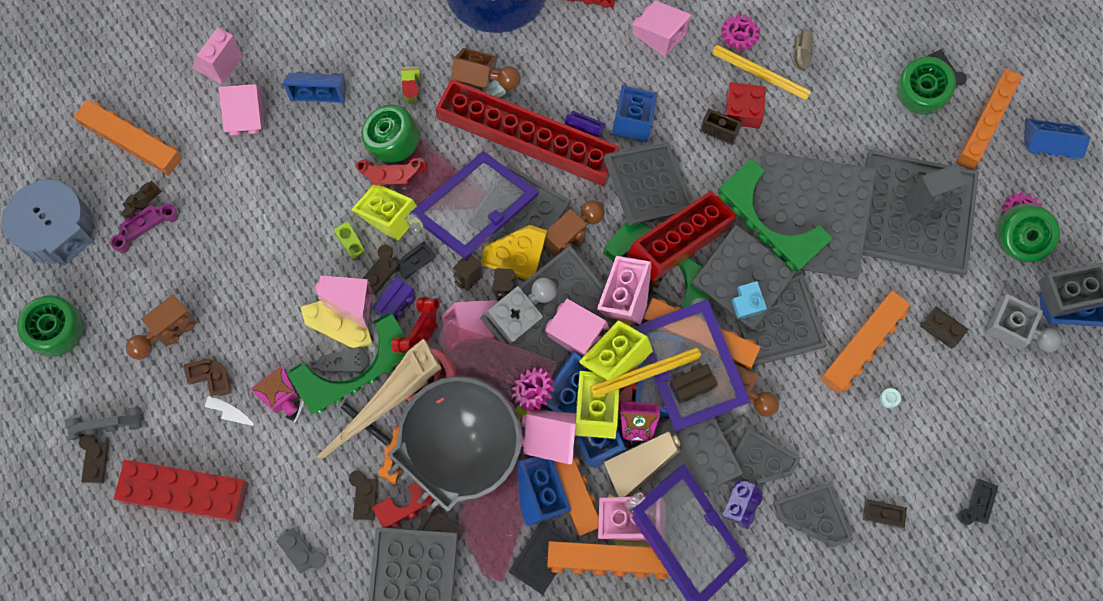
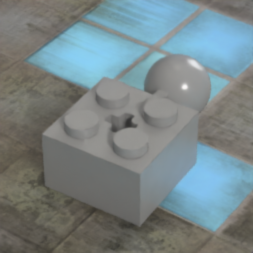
[485,278,557,344]
[985,294,1062,352]

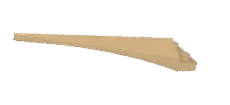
[317,339,441,460]

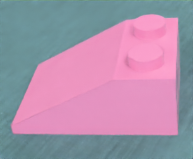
[597,256,652,325]
[598,497,665,543]

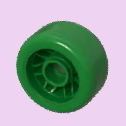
[897,57,956,115]
[361,105,420,163]
[996,204,1060,262]
[17,295,84,357]

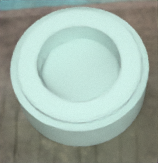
[880,388,901,408]

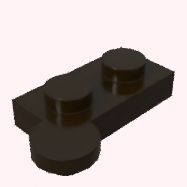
[121,181,162,219]
[362,244,400,293]
[79,435,109,484]
[349,470,378,521]

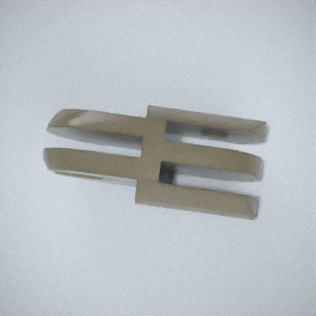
[793,31,813,70]

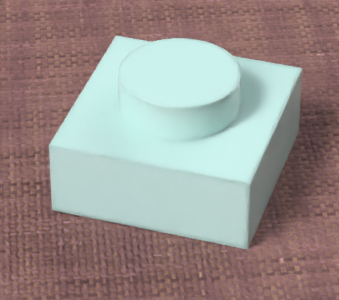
[482,80,506,98]

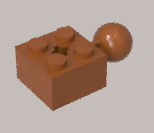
[451,48,521,90]
[544,200,605,258]
[126,294,197,360]
[703,361,779,417]

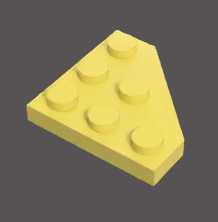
[301,301,372,349]

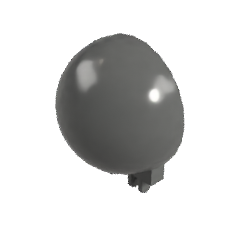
[387,375,522,513]

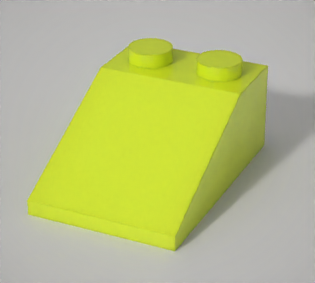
[352,185,417,241]
[579,320,653,381]
[575,371,619,439]

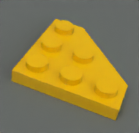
[481,225,547,280]

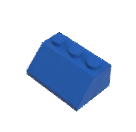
[283,72,346,103]
[1024,118,1091,159]
[1039,291,1103,327]
[540,352,593,414]

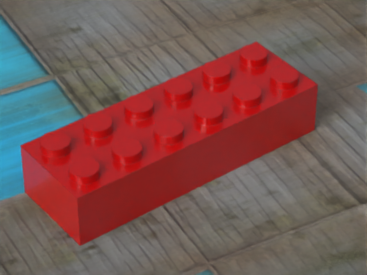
[627,191,737,282]
[113,459,249,523]

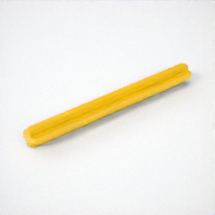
[712,45,811,100]
[590,348,701,397]

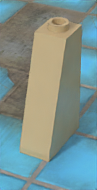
[604,432,681,497]

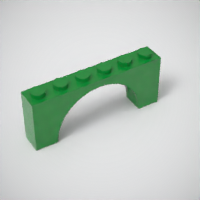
[718,158,833,273]
[603,221,711,315]
[286,312,408,415]

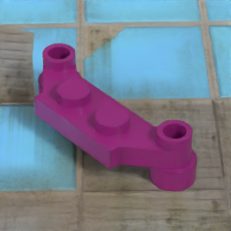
[110,203,178,253]

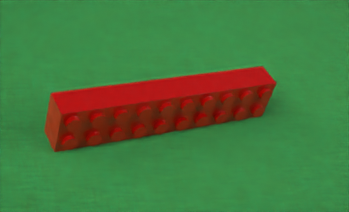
[435,79,620,187]

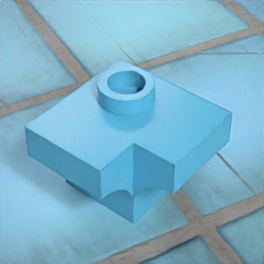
[731,281,767,319]

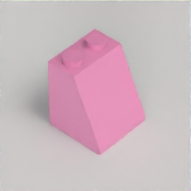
[632,1,691,57]
[192,27,243,85]
[219,84,264,136]
[315,275,372,328]
[545,299,610,358]
[441,300,499,352]
[521,409,576,464]

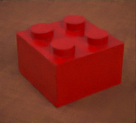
[725,82,766,129]

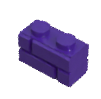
[373,277,416,321]

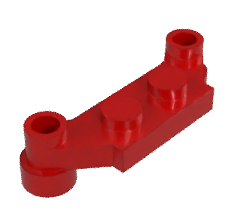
[356,158,428,185]
[391,297,440,353]

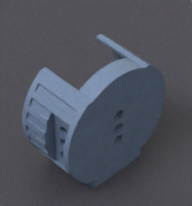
[2,179,94,266]

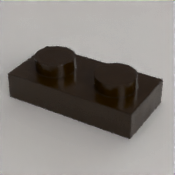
[863,499,907,528]

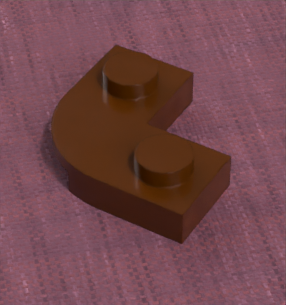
[184,359,232,398]

